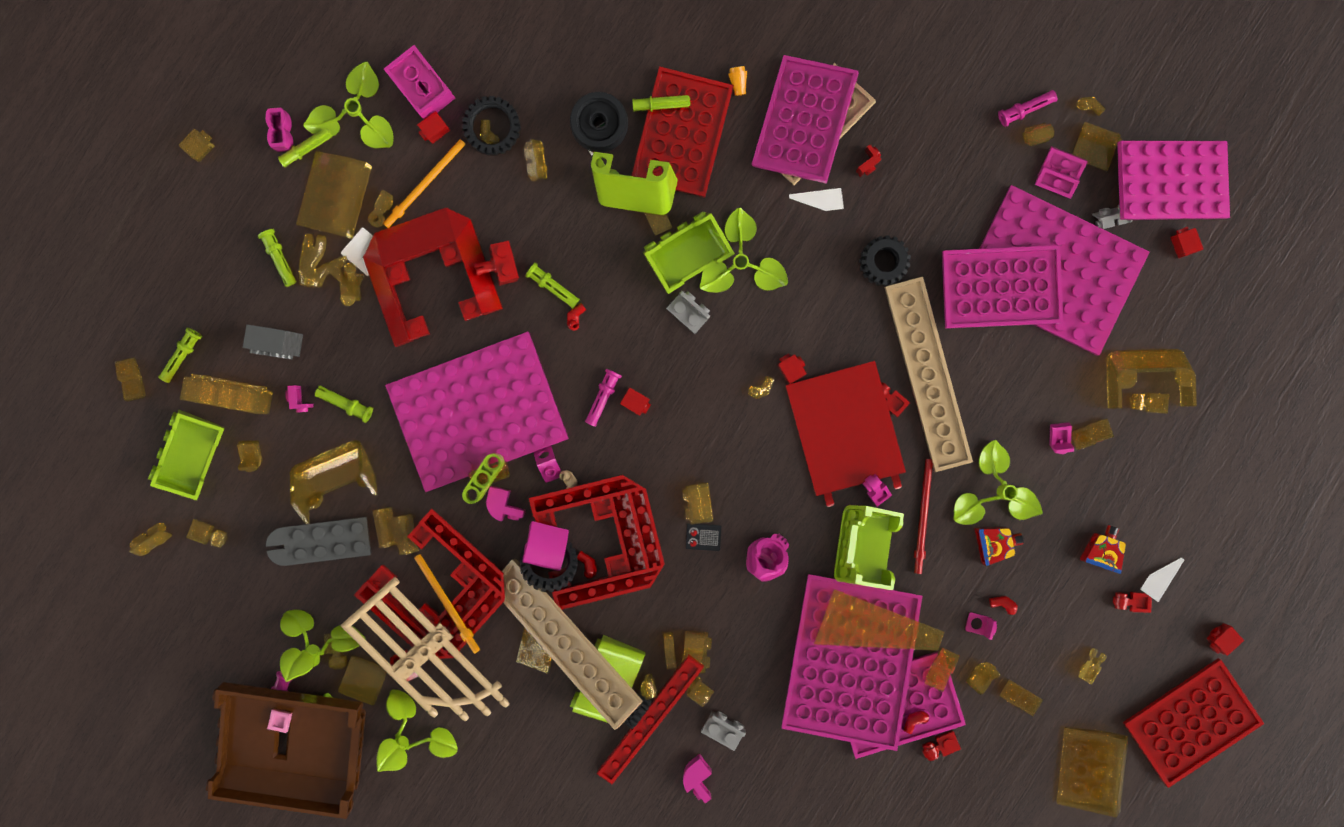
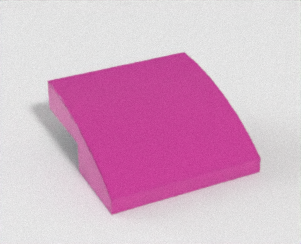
[1035,146,1088,199]
[522,521,569,571]

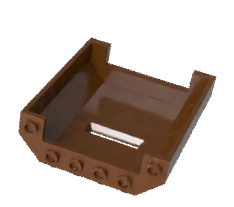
[206,682,366,819]

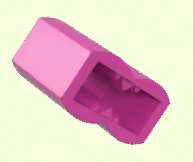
[266,108,293,152]

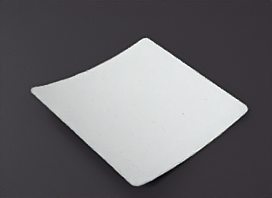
[341,228,373,276]

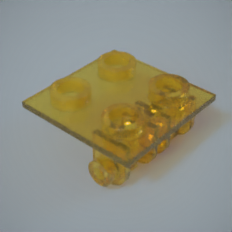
[1073,122,1122,171]
[516,627,552,674]

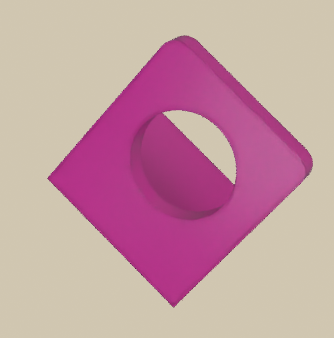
[534,446,561,483]
[965,612,997,640]

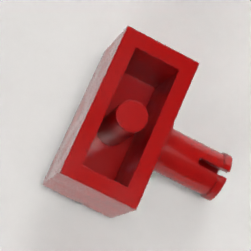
[474,241,519,286]

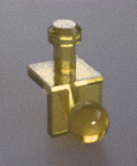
[339,263,364,306]
[687,677,714,707]

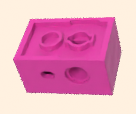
[384,45,456,119]

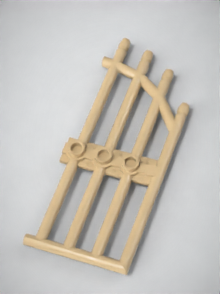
[340,577,510,721]

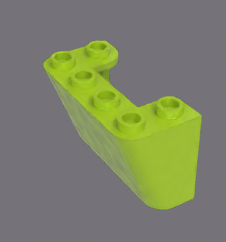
[591,152,678,215]
[642,212,735,294]
[148,410,224,500]
[570,635,646,723]

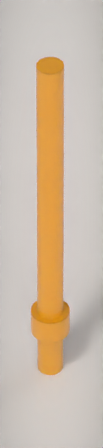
[383,139,466,228]
[414,554,480,653]

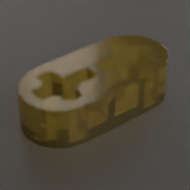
[663,632,676,669]

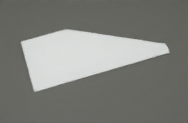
[789,188,844,211]
[1140,558,1184,602]

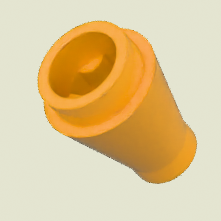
[728,66,747,96]

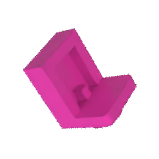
[286,385,314,413]
[1049,422,1074,454]

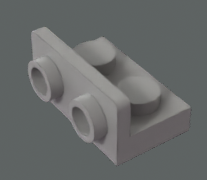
[666,291,710,334]
[701,711,746,751]

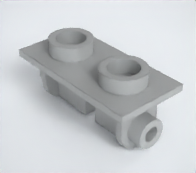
[1092,204,1133,229]

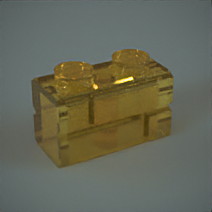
[682,482,714,524]

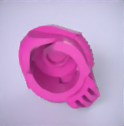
[746,534,789,582]

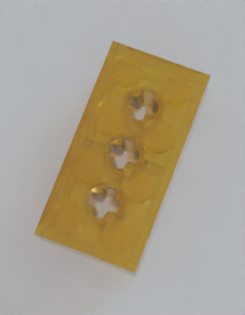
[180,374,273,414]

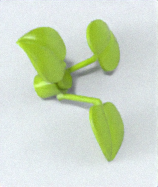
[304,62,394,148]
[700,208,788,293]
[953,440,1043,525]
[280,610,366,682]
[377,689,458,772]

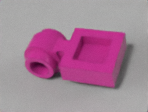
[863,474,892,507]

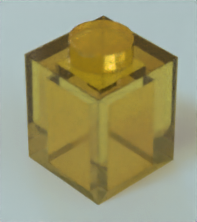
[179,129,215,162]

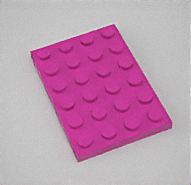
[752,55,859,184]
[1117,141,1230,220]
[942,245,1063,329]
[850,650,966,759]

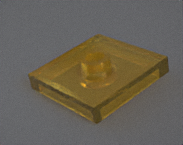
[338,655,387,706]

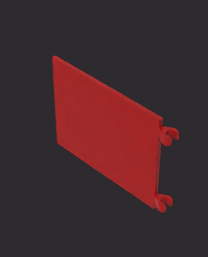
[786,361,906,507]

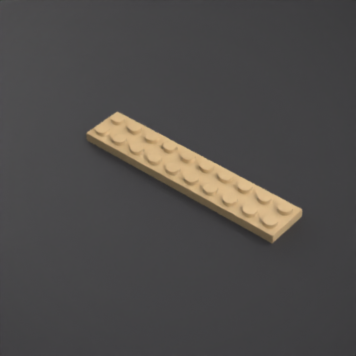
[884,277,973,472]
[502,559,643,730]

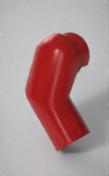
[567,303,586,331]
[577,551,597,579]
[989,596,1018,615]
[903,711,929,734]

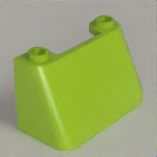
[834,505,904,590]

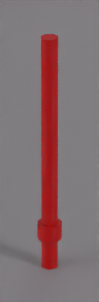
[914,459,933,574]

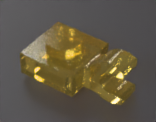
[1078,648,1107,685]

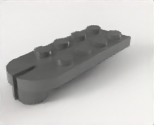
[266,517,371,566]

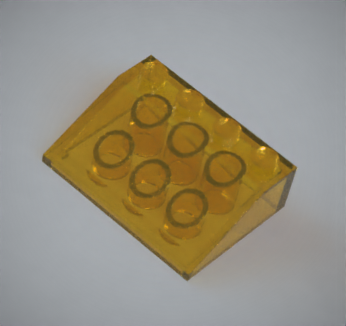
[296,151,372,240]
[1057,727,1128,818]

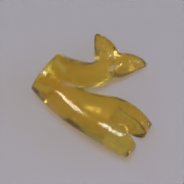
[299,234,347,288]

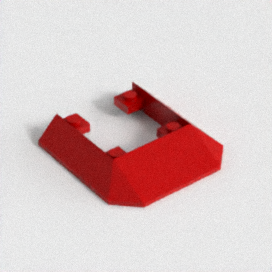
[363,208,503,347]
[529,475,665,610]
[354,509,505,659]

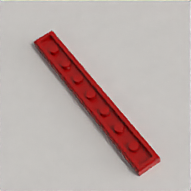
[597,654,704,784]

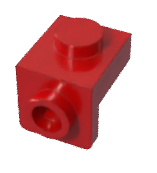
[856,145,882,177]

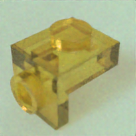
[237,441,263,472]
[966,662,1001,695]

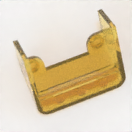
[1107,349,1197,408]
[290,440,377,525]

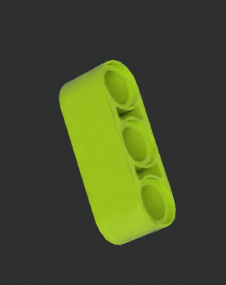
[462,453,504,504]

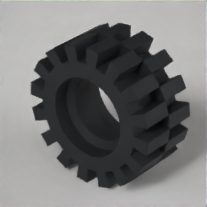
[623,691,652,729]

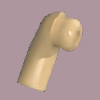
[559,470,578,489]

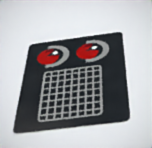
[686,523,721,551]

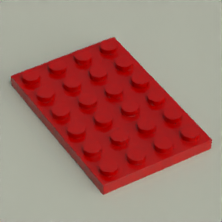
[632,66,734,198]
[1123,658,1264,788]

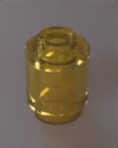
[1023,123,1054,146]

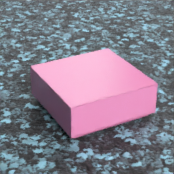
[267,709,292,733]

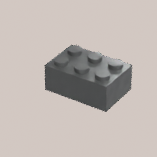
[243,324,303,360]

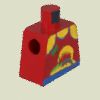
[1080,525,1126,574]
[974,527,1024,566]

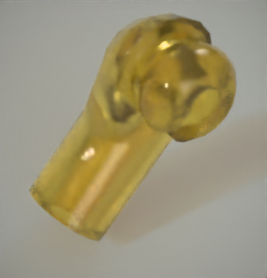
[1077,97,1106,116]
[480,120,499,144]
[749,376,775,399]

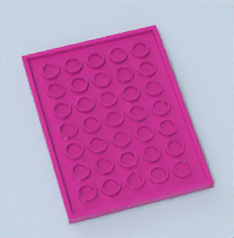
[979,185,1150,356]
[385,332,569,492]
[781,574,923,751]

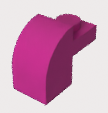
[486,486,526,521]
[683,754,712,803]

